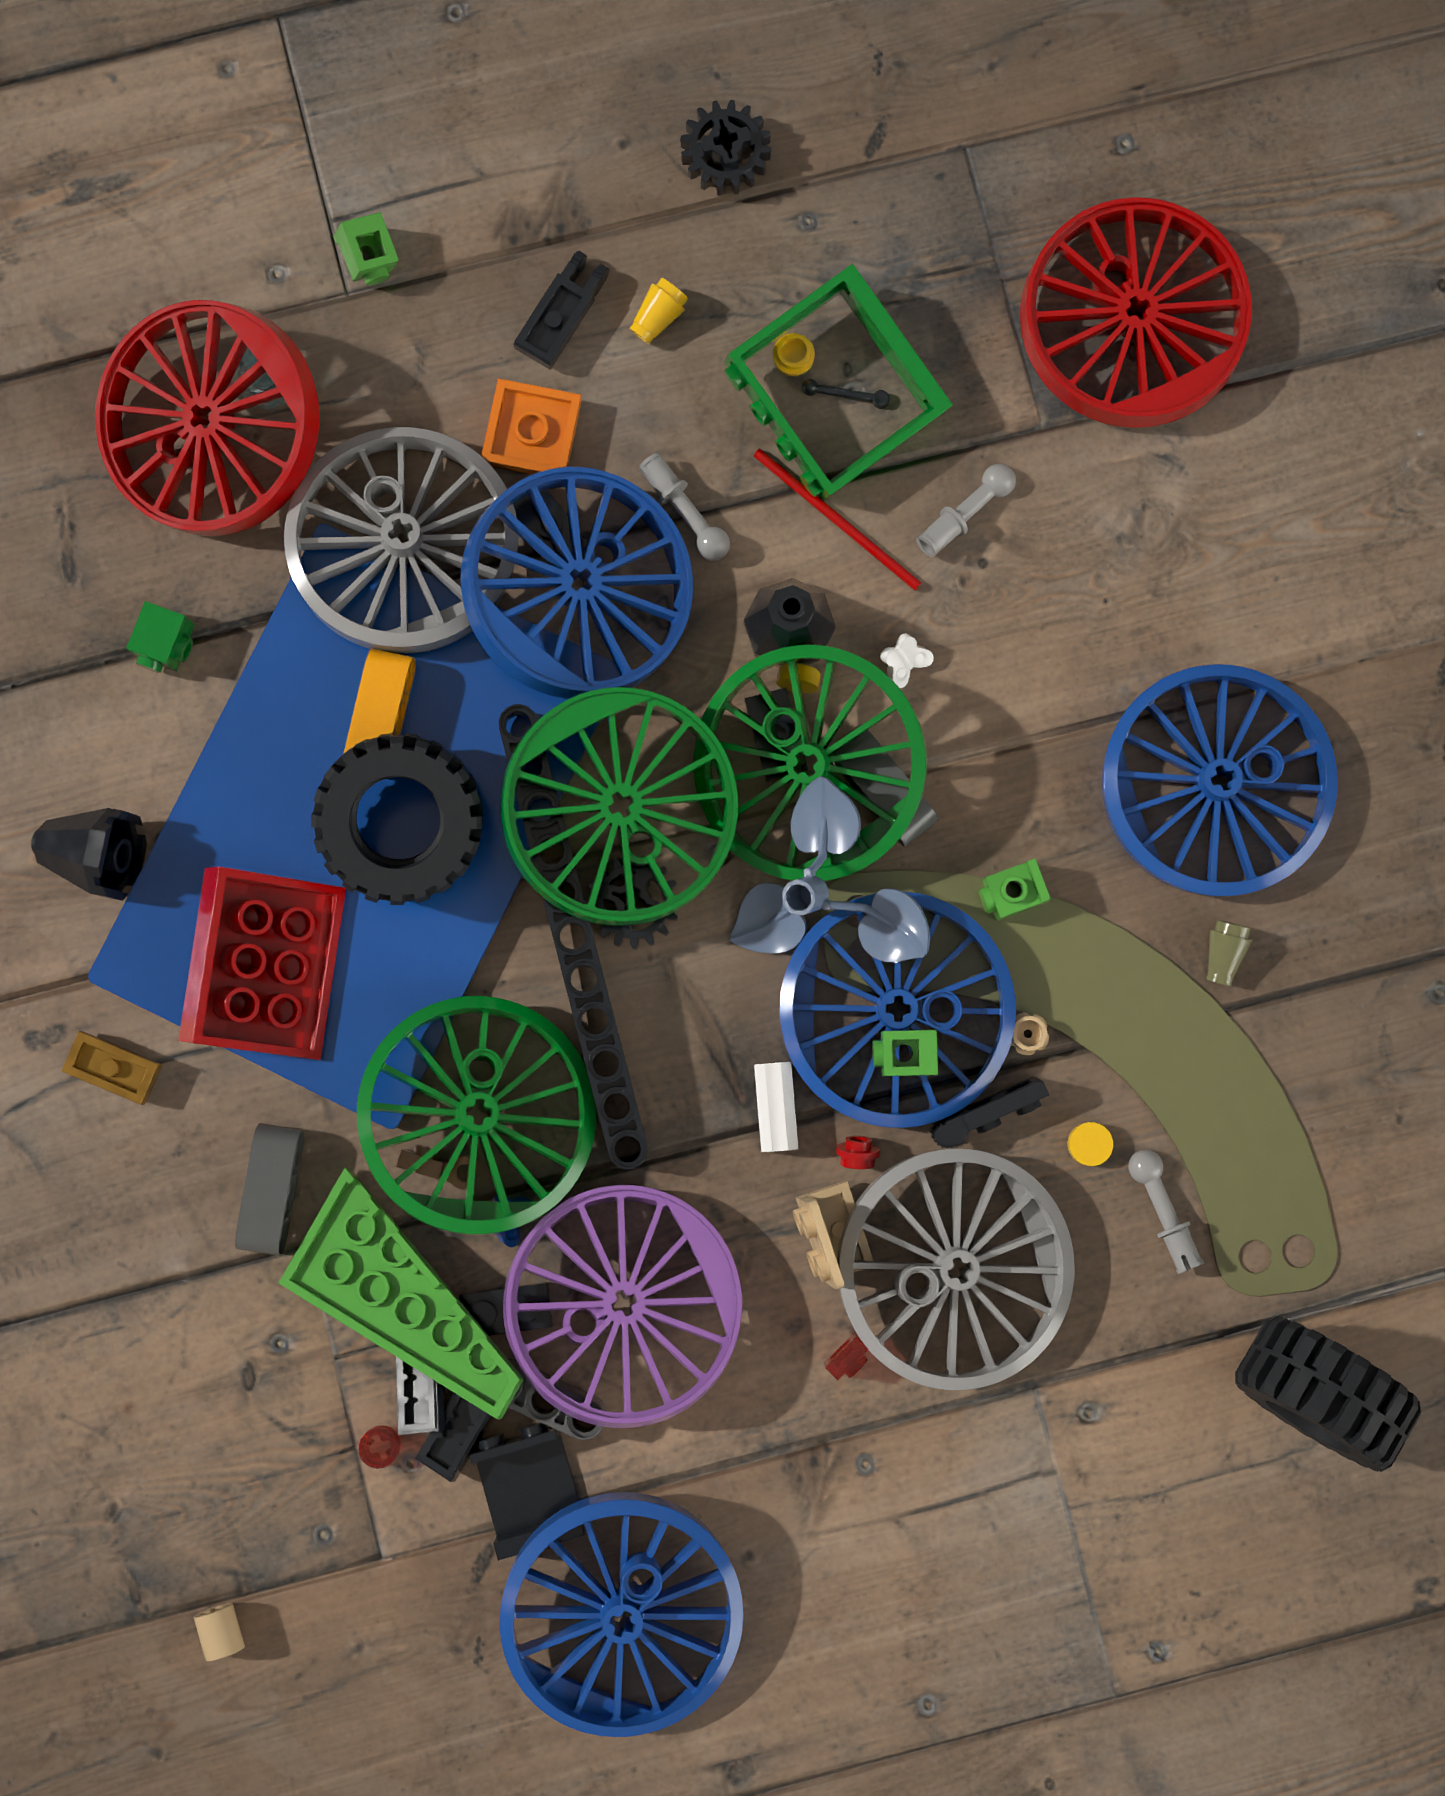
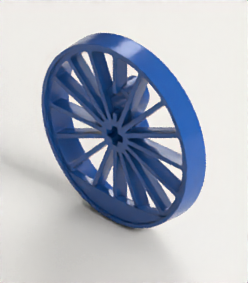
[461,467,693,699]
[1102,664,1338,896]
[780,892,1016,1128]
[500,1492,743,1737]

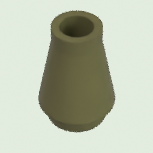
[1206,920,1253,986]

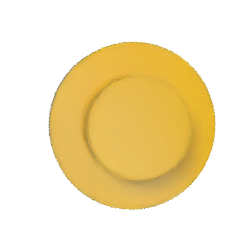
[773,333,815,376]

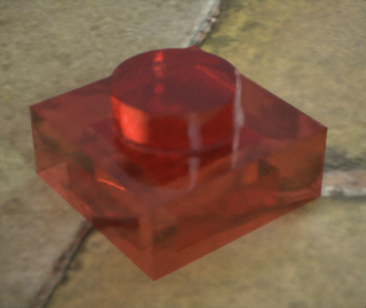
[824,1332,869,1380]

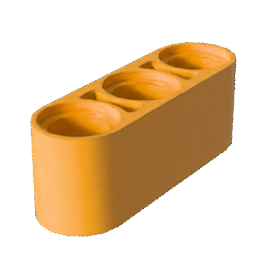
[344,648,416,753]

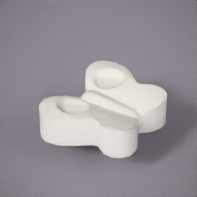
[880,633,934,688]

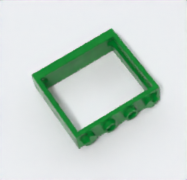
[724,263,953,501]

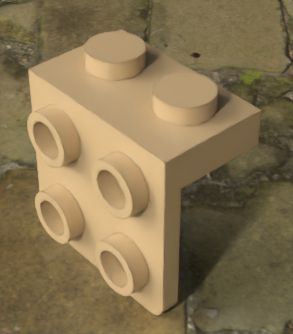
[793,1180,874,1289]

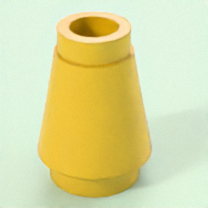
[629,278,688,344]

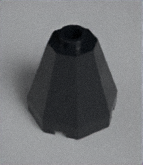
[743,578,836,668]
[31,808,147,901]

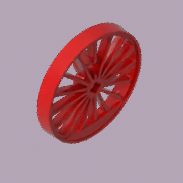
[1020,197,1252,428]
[95,300,319,536]

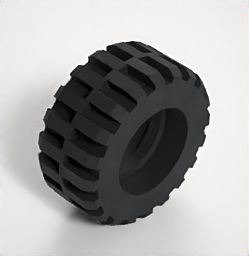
[311,733,483,905]
[1235,1316,1421,1472]

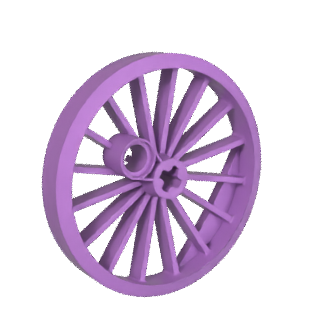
[503,1185,742,1428]

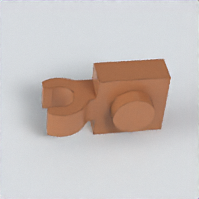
[396,1144,479,1190]

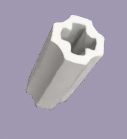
[754,1062,798,1152]

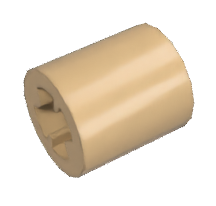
[193,1603,245,1661]

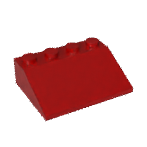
[178,866,346,1060]

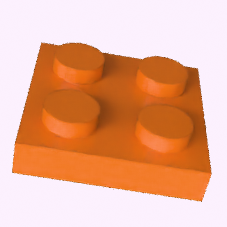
[481,378,582,474]

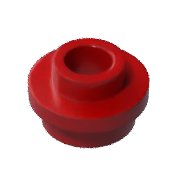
[836,1136,880,1170]

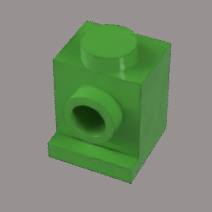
[333,212,399,286]
[979,859,1051,921]
[872,1030,938,1076]

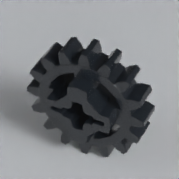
[680,100,771,195]
[586,858,678,950]

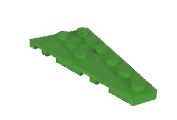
[279,1168,524,1419]

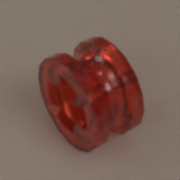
[358,1425,401,1469]

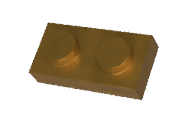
[61,1031,162,1105]

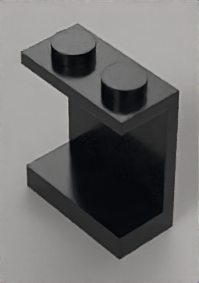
[469,1421,586,1561]

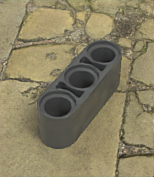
[832,724,939,847]
[235,1123,304,1256]
[507,1358,607,1440]

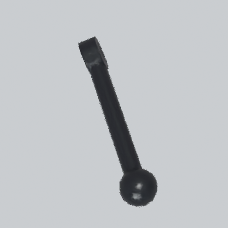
[802,379,889,409]

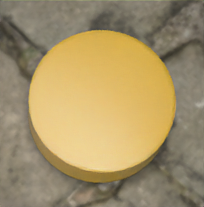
[776,663,821,693]
[1067,1122,1113,1166]

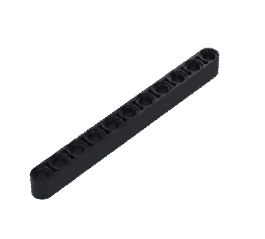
[499,704,648,1169]

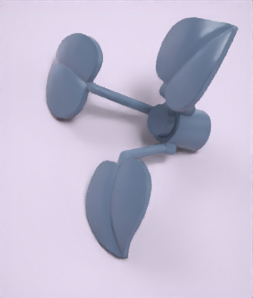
[729,777,930,963]

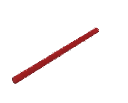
[753,448,922,591]

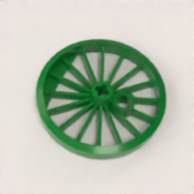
[693,645,927,881]
[500,687,738,925]
[357,996,596,1234]

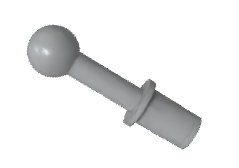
[639,452,730,561]
[916,463,1016,557]
[1128,1149,1205,1274]

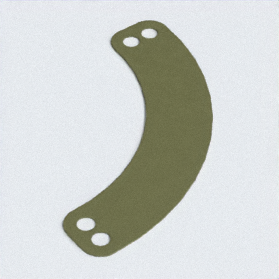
[820,870,1338,1296]

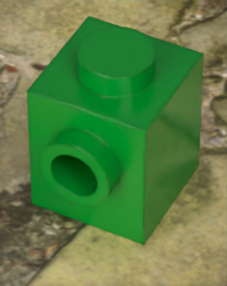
[126,601,195,673]

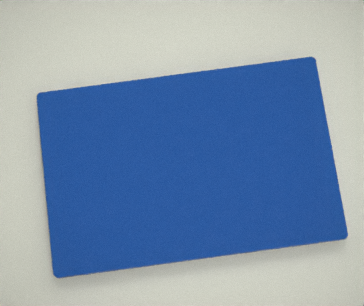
[88,524,621,1129]

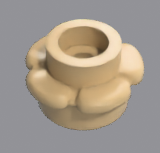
[1011,1012,1049,1055]

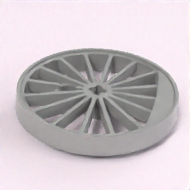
[284,427,518,654]
[837,1149,1075,1390]

